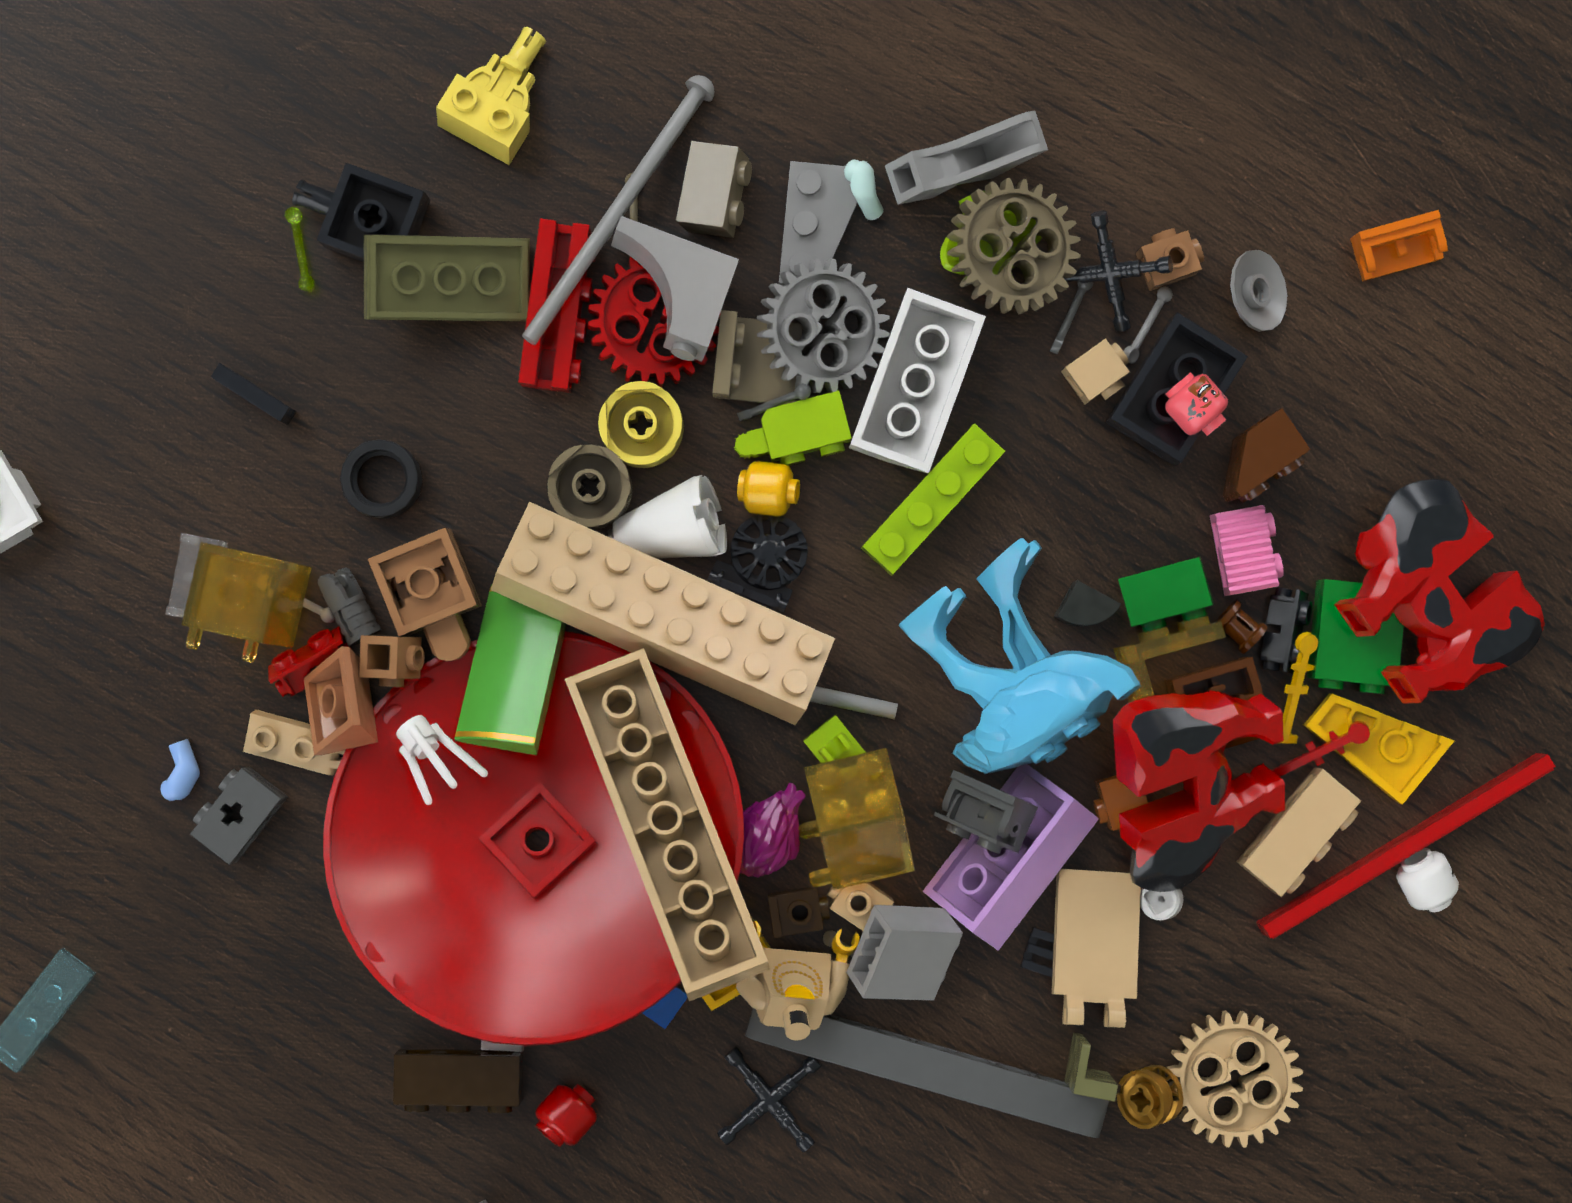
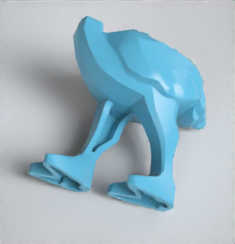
[899,538,1142,774]

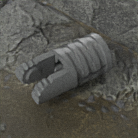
[317,567,382,647]

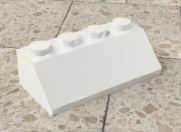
[849,288,986,473]

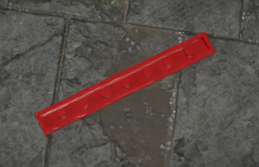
[1256,753,1556,939]

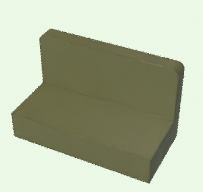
[1064,1032,1118,1102]

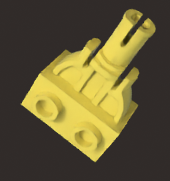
[436,27,546,165]

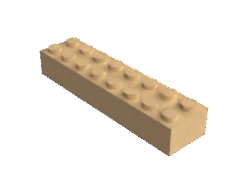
[491,502,835,725]
[565,648,770,1002]

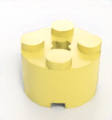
[598,381,684,468]

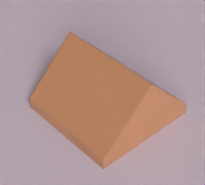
[304,646,378,756]

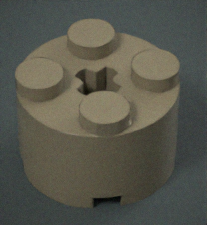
[547,444,633,530]

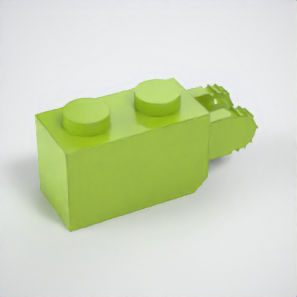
[734,391,852,466]

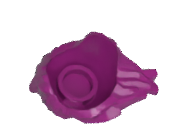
[740,783,806,878]

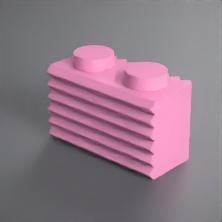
[1210,505,1283,596]

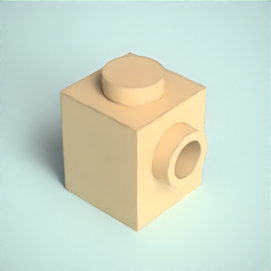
[1061,338,1130,405]
[827,871,894,931]

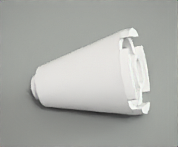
[608,475,727,559]

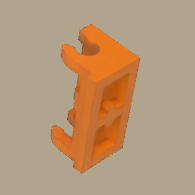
[1350,210,1448,282]

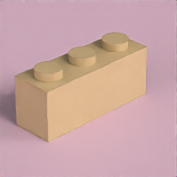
[1236,767,1361,897]

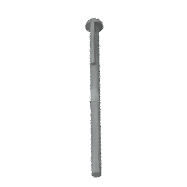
[522,75,715,345]

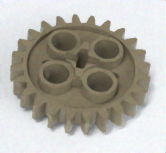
[947,178,1081,315]

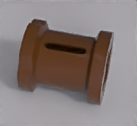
[1212,599,1268,654]

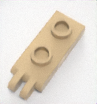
[243,709,345,775]

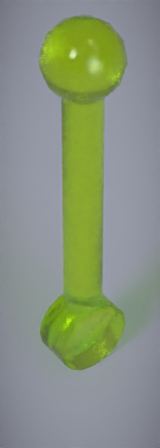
[285,207,314,291]

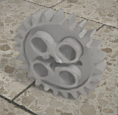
[757,259,890,393]

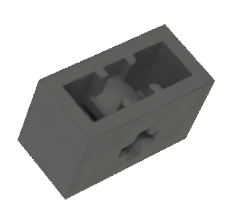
[190,766,288,865]

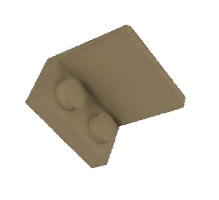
[713,310,803,405]

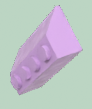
[922,764,1099,951]

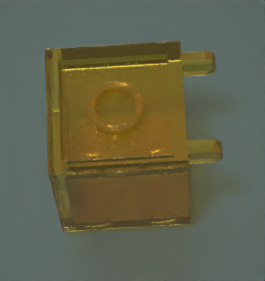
[182,542,312,663]
[798,748,915,890]

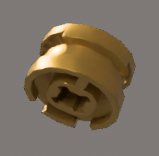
[1117,1065,1184,1129]

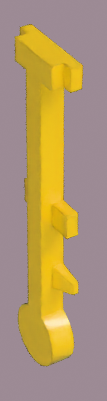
[1280,632,1318,744]

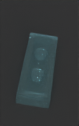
[0,948,96,1073]

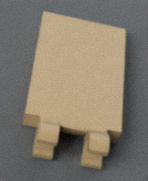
[1052,869,1141,1028]

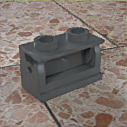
[934,770,1038,854]

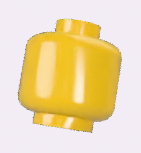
[737,461,800,517]

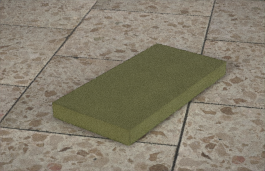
[364,235,530,321]

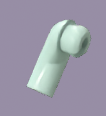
[844,159,884,220]

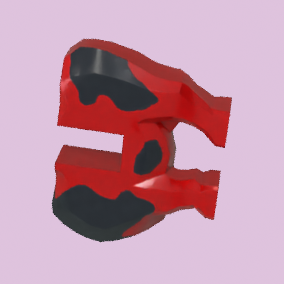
[1334,479,1545,704]
[1113,690,1285,892]

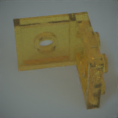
[1113,616,1226,703]

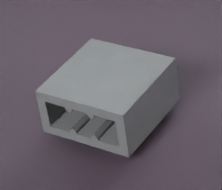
[846,905,963,1000]

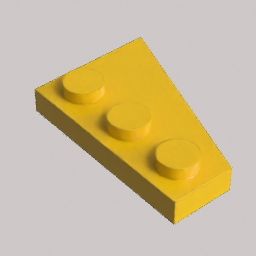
[1304,693,1454,805]

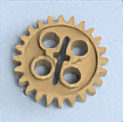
[1167,1011,1303,1148]

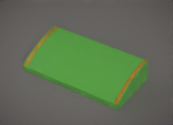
[454,584,567,755]

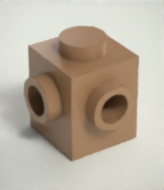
[1136,228,1204,291]
[359,635,424,687]

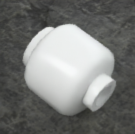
[1396,848,1459,912]

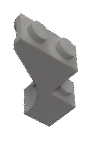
[885,111,1048,205]

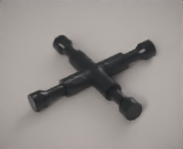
[1064,210,1173,332]
[717,1047,822,1152]

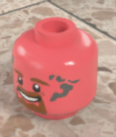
[1165,372,1228,436]

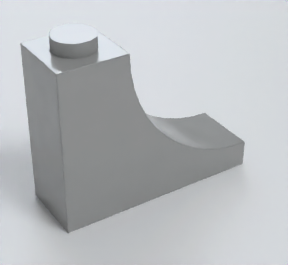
[611,216,739,362]

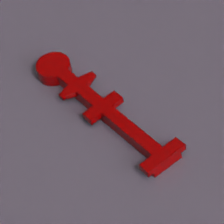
[1256,721,1370,777]

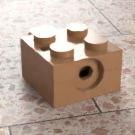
[368,528,482,661]

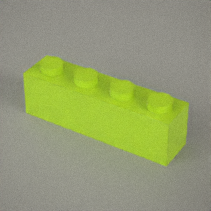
[861,423,1005,576]

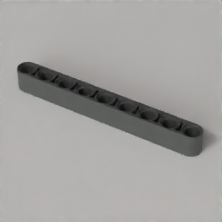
[745,1008,1109,1138]

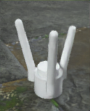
[396,715,488,805]

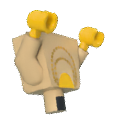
[736,921,860,1040]

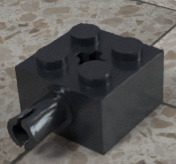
[292,163,431,262]

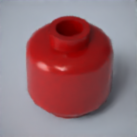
[535,1084,597,1148]

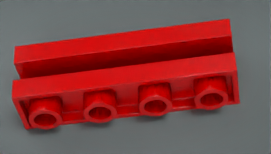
[518,218,596,393]

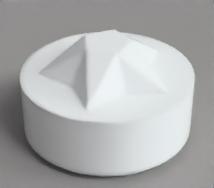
[1140,888,1183,920]

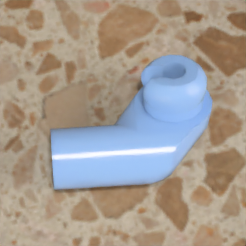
[160,739,200,801]

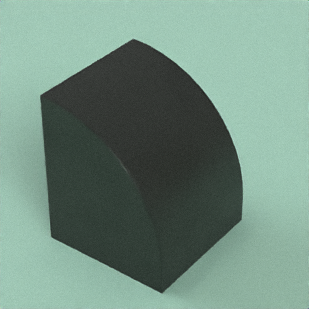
[1054,580,1121,626]

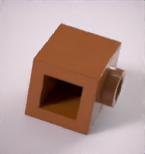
[1093,775,1148,832]

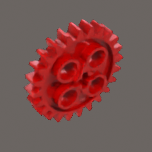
[587,257,721,388]

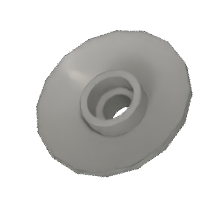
[1230,250,1288,332]

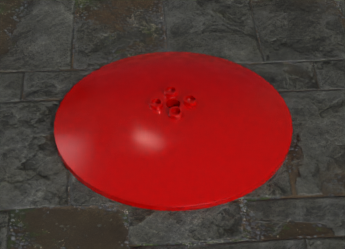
[323,632,744,1046]

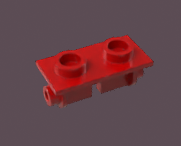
[268,626,352,697]

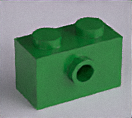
[1118,556,1214,632]

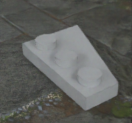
[779,161,857,289]

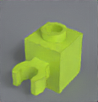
[803,714,867,780]

